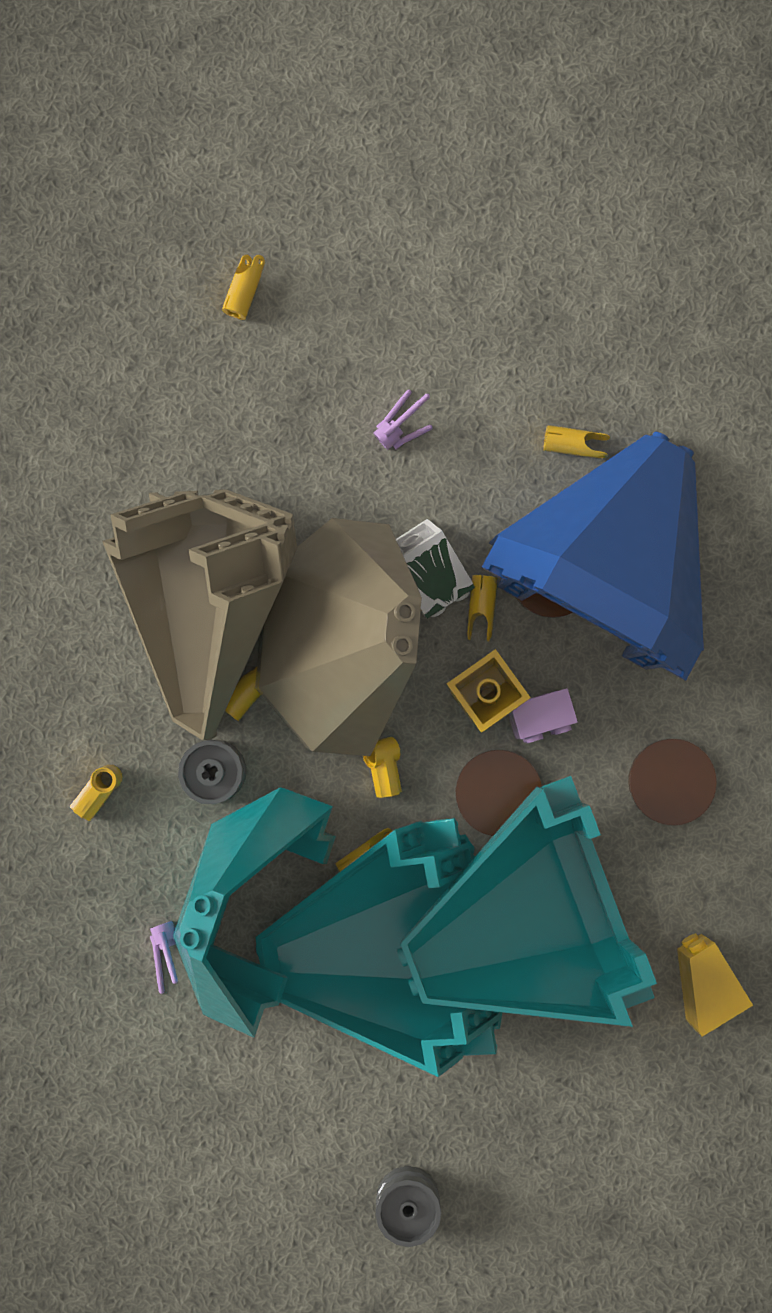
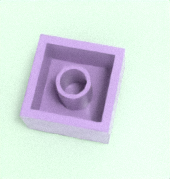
[508,688,578,743]

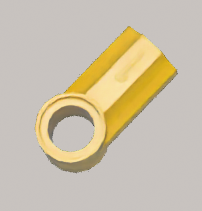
[363,737,402,798]
[70,765,122,821]

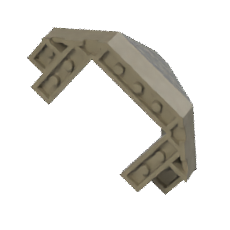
[102,489,297,741]
[255,518,422,756]

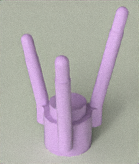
[373,390,432,450]
[150,921,178,994]

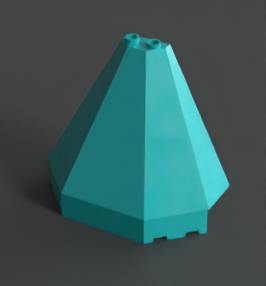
[397,776,657,1027]
[173,787,336,1038]
[255,818,503,1077]

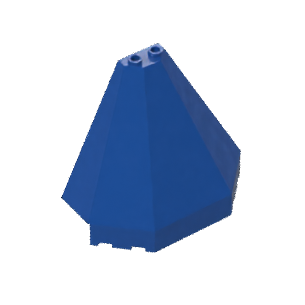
[482,432,704,681]

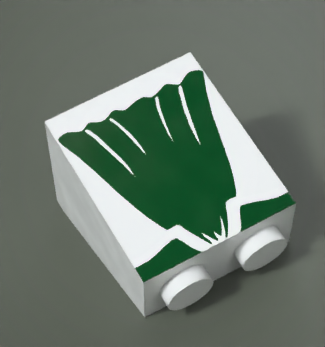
[396,519,475,619]

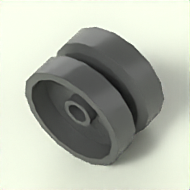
[178,740,247,805]
[375,1166,441,1247]

